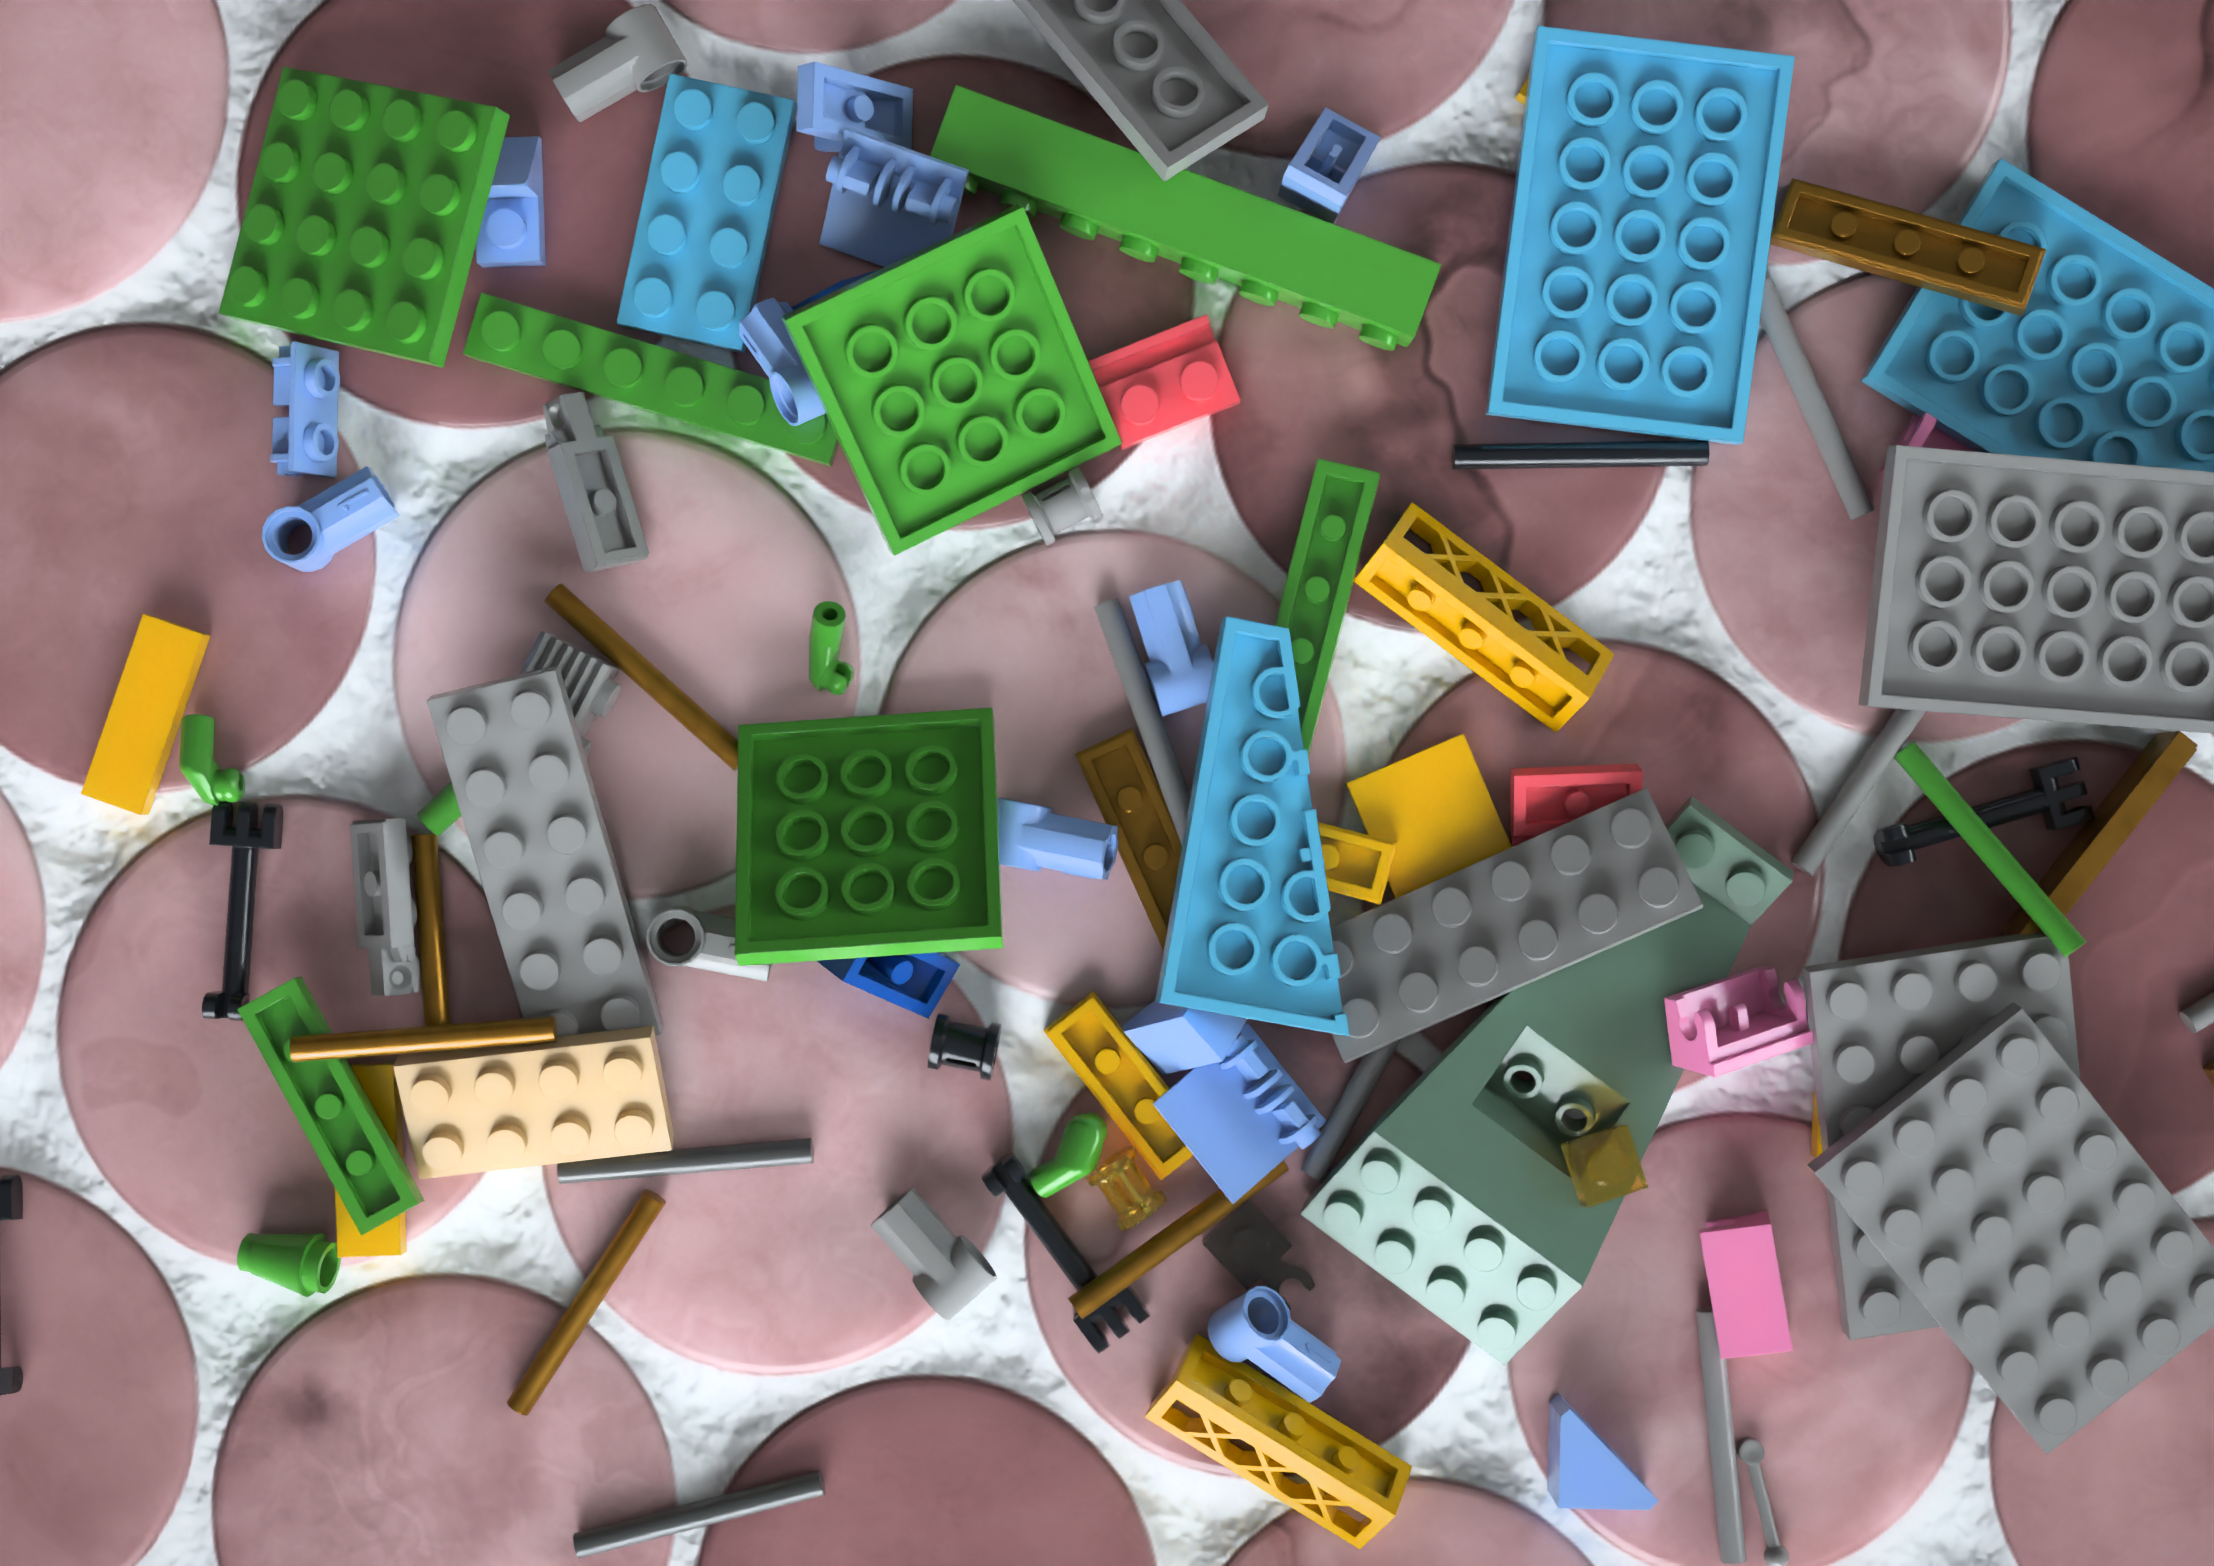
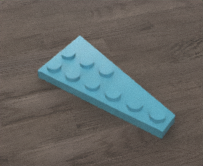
[1155,616,1350,1036]

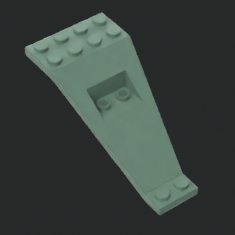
[1300,795,1793,1365]

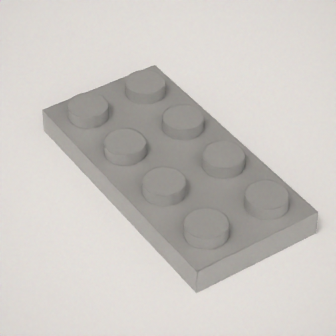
[1013,0,1269,182]

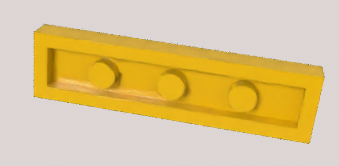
[1354,502,1614,733]
[1145,1334,1412,1549]

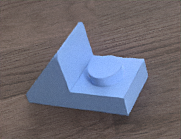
[796,61,913,152]
[476,136,546,268]

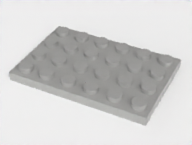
[1858,445,2214,734]
[1802,932,2080,1340]
[1807,1002,2214,1454]

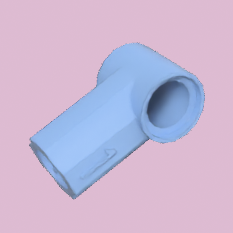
[739,297,825,426]
[262,466,400,572]
[1129,580,1213,717]
[998,798,1119,880]
[1207,1286,1341,1403]

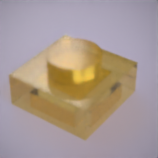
[1560,1125,1648,1208]

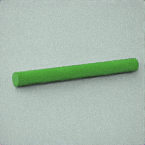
[1894,742,2087,958]

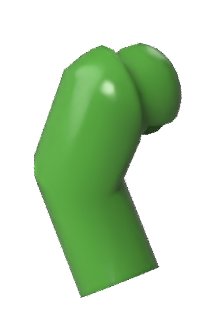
[179,714,245,806]

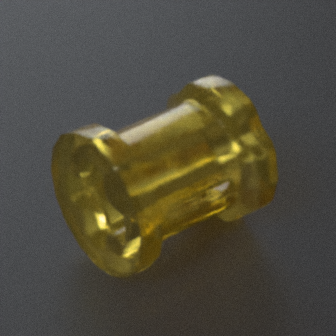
[1085,1146,1167,1231]

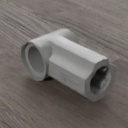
[548,4,687,123]
[646,907,772,982]
[871,1187,997,1321]

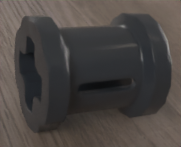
[928,1013,1001,1081]

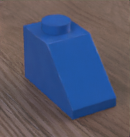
[817,952,961,1019]

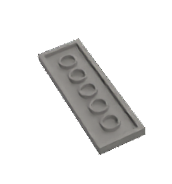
[427,665,664,1037]
[1330,788,1703,1063]

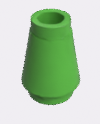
[237,1233,341,1297]

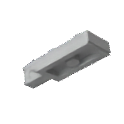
[543,392,649,573]
[350,818,421,996]

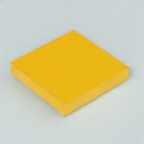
[1345,734,1512,899]

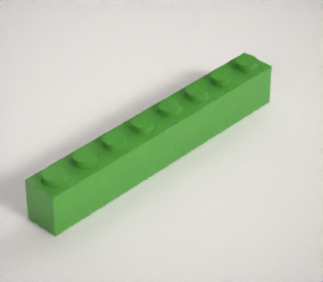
[930,85,1441,351]

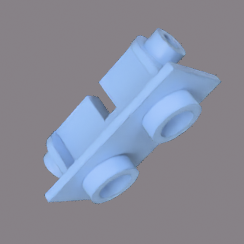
[270,341,340,478]

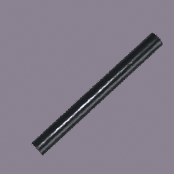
[1451,441,1710,470]

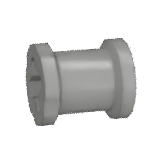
[1020,467,1103,546]

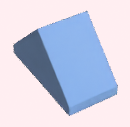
[1278,107,1381,224]
[1122,999,1247,1075]
[1547,1393,1659,1510]

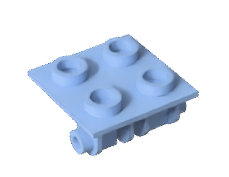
[819,127,969,267]
[1152,1023,1327,1204]

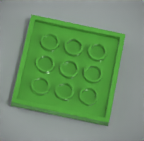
[219,67,510,368]
[781,205,1122,556]
[735,708,1004,966]

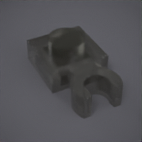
[1202,1199,1315,1311]

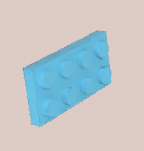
[617,73,797,354]

